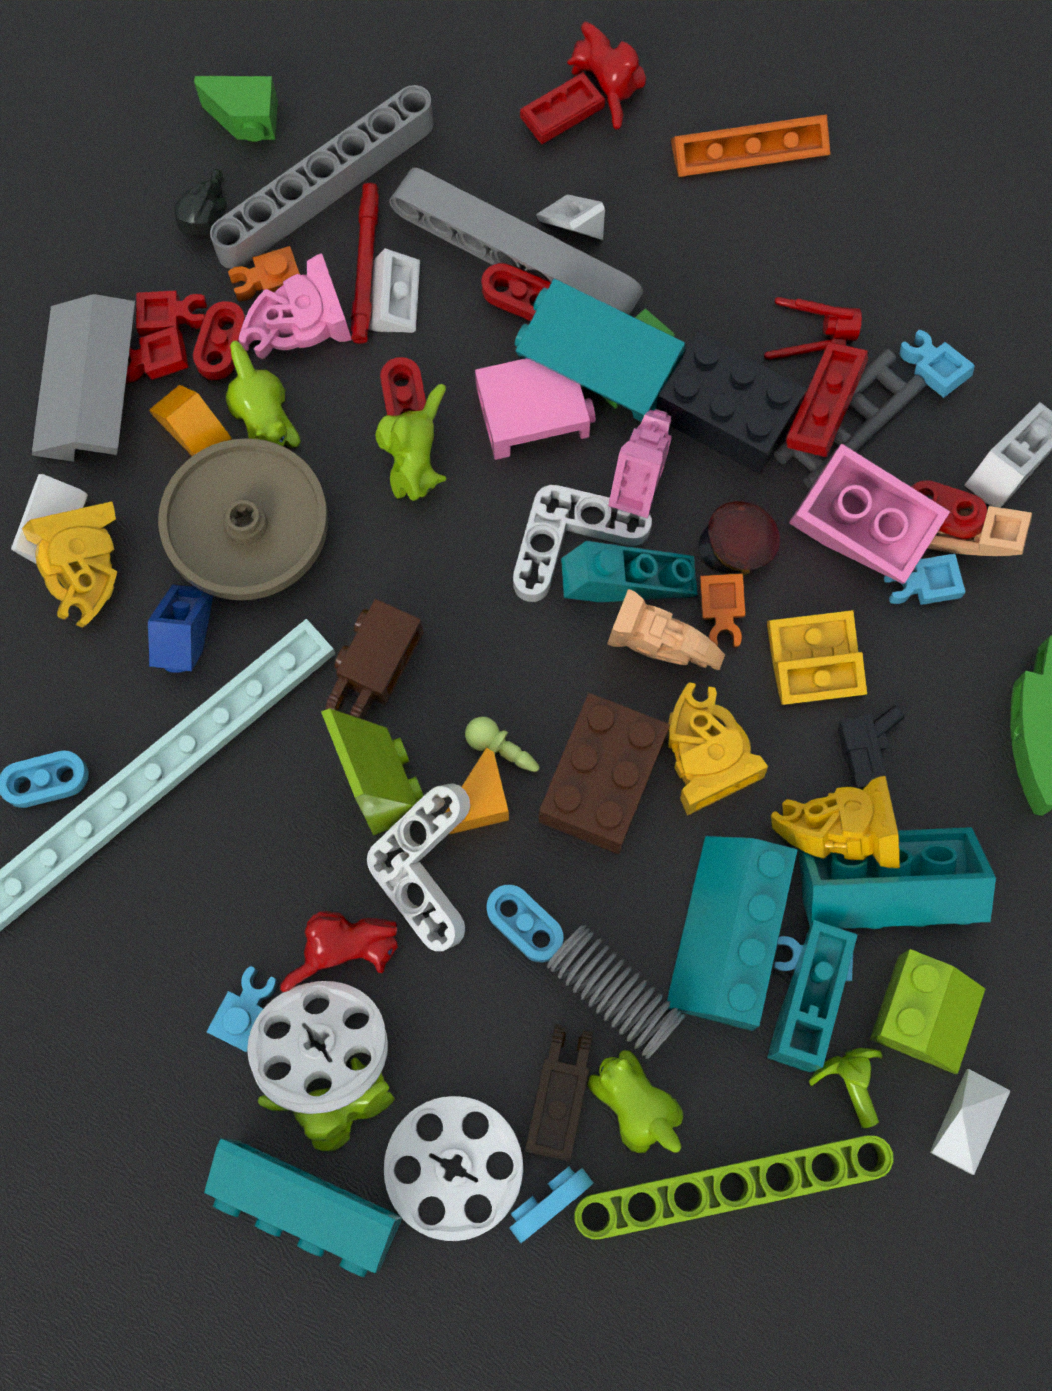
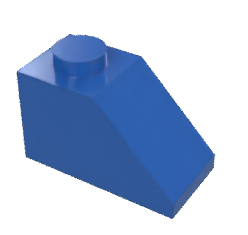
[148,584,213,673]

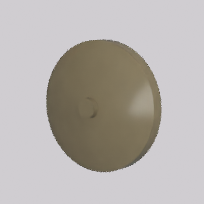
[158,438,328,600]

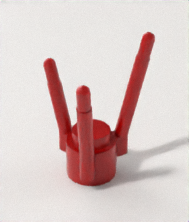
[764,297,862,360]

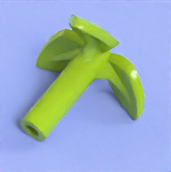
[809,1048,882,1128]

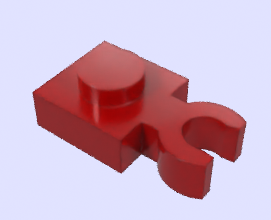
[136,291,207,336]
[126,326,189,383]

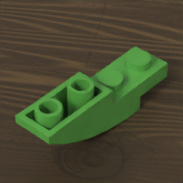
[1010,635,1052,816]

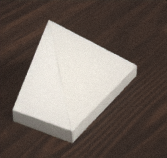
[536,194,605,240]
[930,1069,1010,1175]

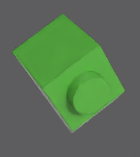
[194,76,278,142]

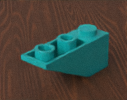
[561,541,698,602]

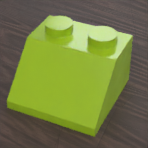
[870,949,985,1074]

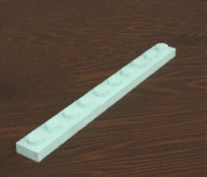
[0,619,335,931]

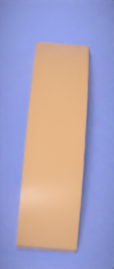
[927,506,1032,556]

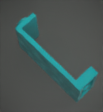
[515,278,686,422]

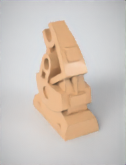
[607,589,725,670]

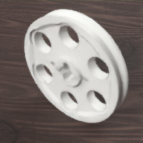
[247,981,388,1114]
[384,1096,523,1241]

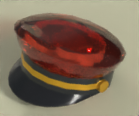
[699,501,780,575]

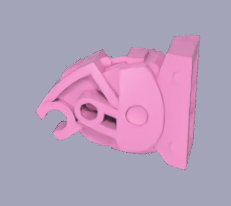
[239,253,351,359]
[608,409,672,519]

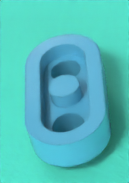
[0,751,89,808]
[486,885,564,962]
[509,1166,594,1243]

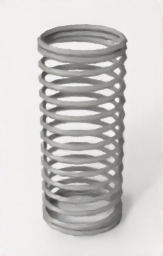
[547,925,685,1059]

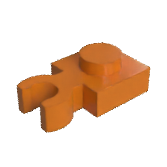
[228,246,300,301]
[699,573,745,647]

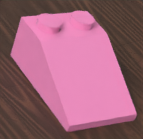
[789,444,950,584]

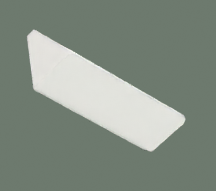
[368,248,420,333]
[11,474,87,564]

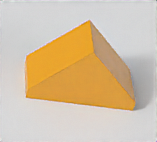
[149,385,232,456]
[445,748,509,834]

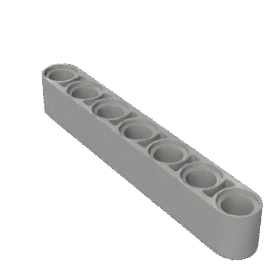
[210,85,434,269]
[389,168,643,315]

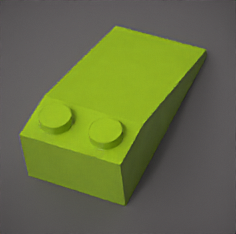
[321,708,424,836]

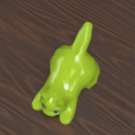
[226,341,301,448]
[375,384,446,501]
[587,1050,683,1153]
[258,1057,395,1151]

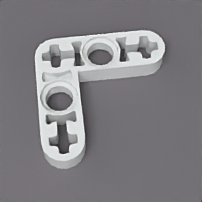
[513,485,652,602]
[367,783,470,951]

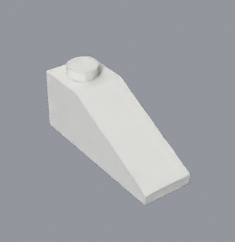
[964,402,1052,508]

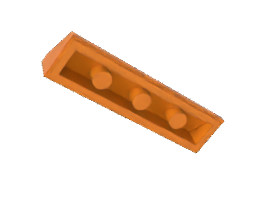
[671,114,830,177]

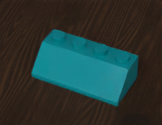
[798,827,996,929]
[667,836,798,1031]
[204,1138,402,1277]

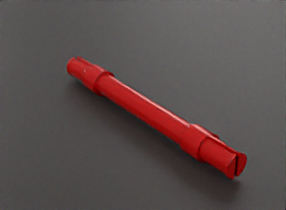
[351,183,379,344]

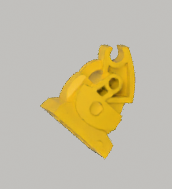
[22,502,117,628]
[668,683,768,816]
[771,776,900,868]

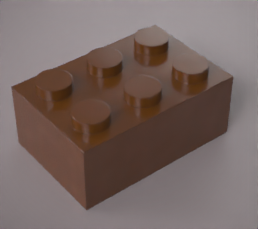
[539,692,670,854]

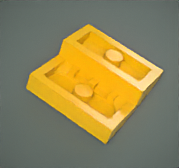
[767,610,867,705]

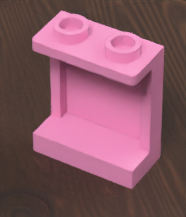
[475,358,596,460]

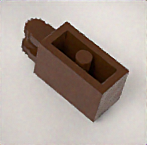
[325,599,424,719]

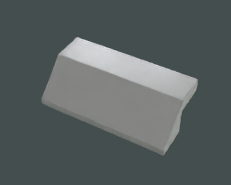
[32,294,135,462]

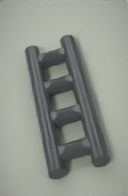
[774,349,926,489]

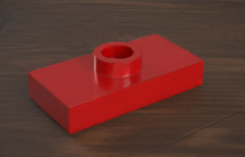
[520,72,605,145]

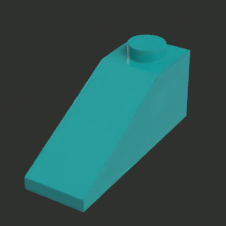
[767,920,858,1073]

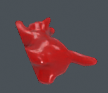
[567,22,646,130]
[280,911,398,993]

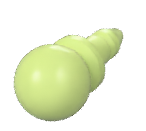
[465,717,540,772]

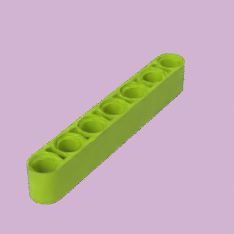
[574,1136,893,1239]

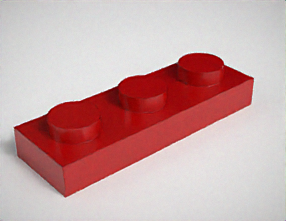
[786,342,868,457]

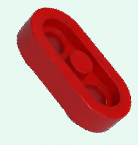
[481,263,551,321]
[193,301,245,380]
[380,357,426,416]
[911,480,987,539]

